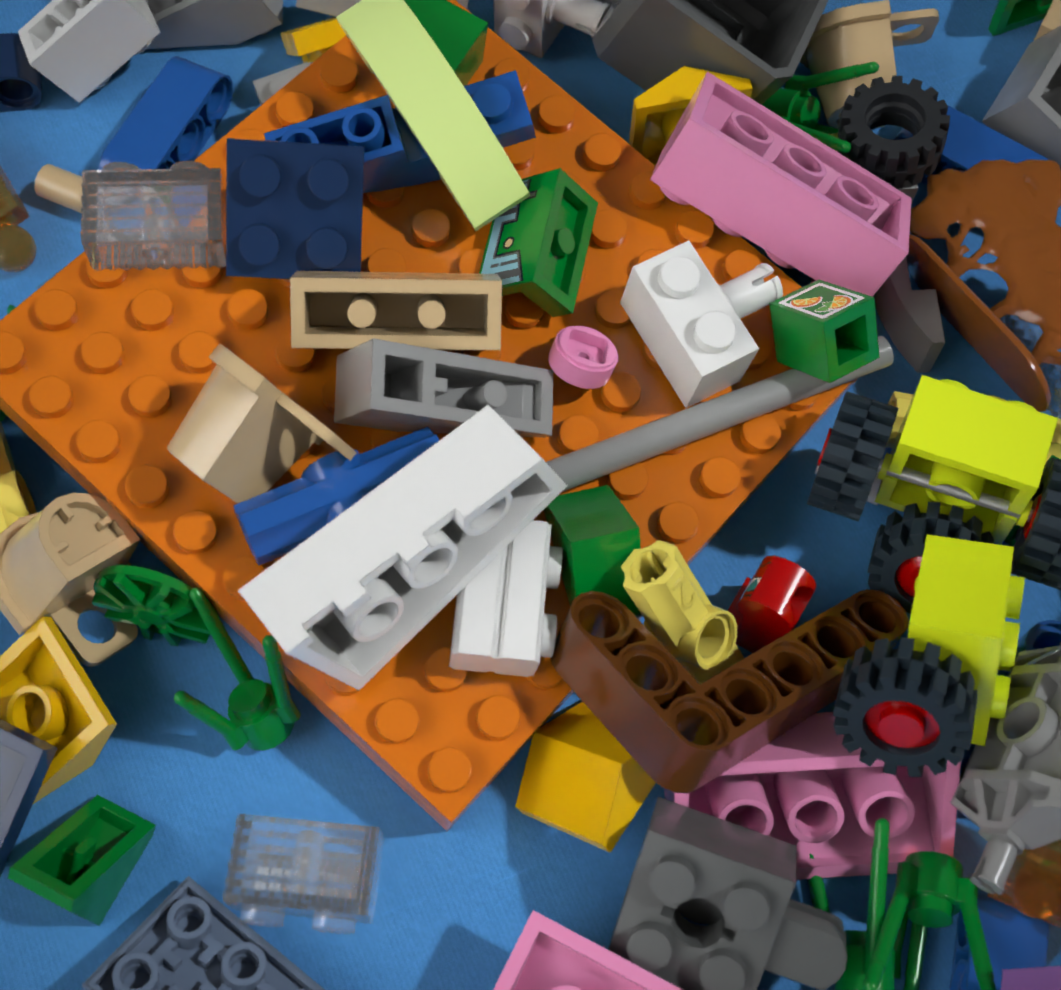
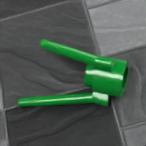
[762,61,879,153]
[174,587,301,751]
[807,818,908,990]
[863,851,996,990]

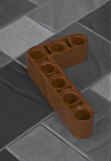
[551,589,909,793]

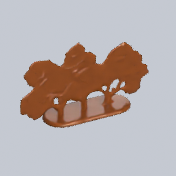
[906,159,1061,412]

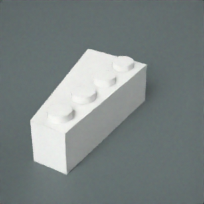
[238,405,567,690]

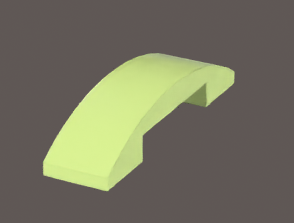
[336,0,530,231]

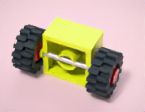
[807,375,1061,590]
[833,502,1025,777]

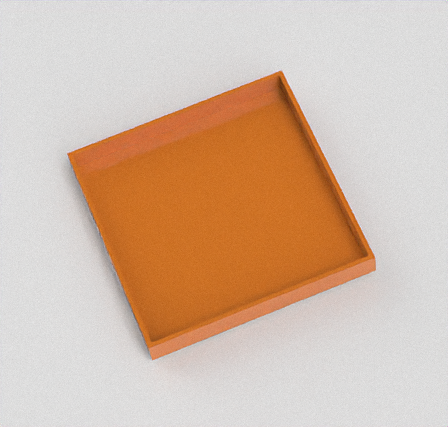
[0,0,858,831]

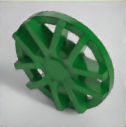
[92,565,218,646]

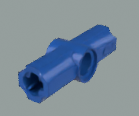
[233,426,440,566]

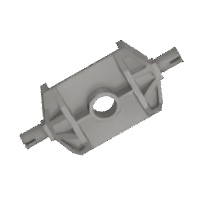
[950,643,1061,895]

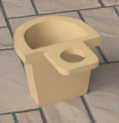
[800,0,939,129]
[167,344,357,503]
[0,492,141,667]

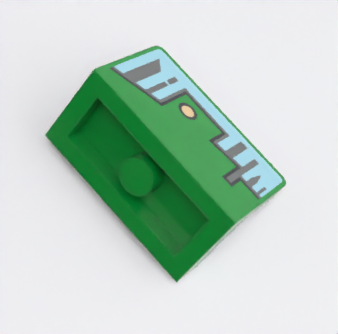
[479,168,598,317]

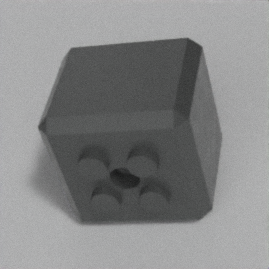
[592,0,828,105]

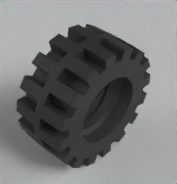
[837,76,950,189]

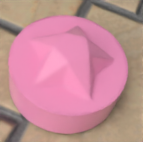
[548,326,618,389]

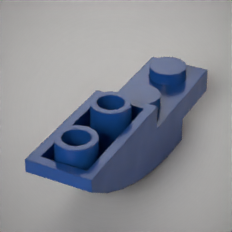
[264,70,536,193]

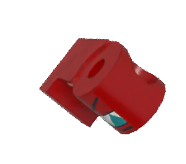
[727,556,816,653]

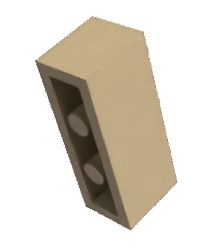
[290,271,502,350]

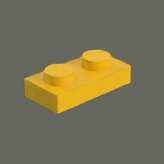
[280,17,346,63]

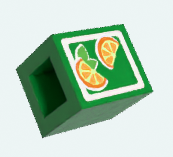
[769,279,880,383]

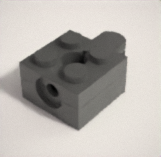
[608,797,847,990]

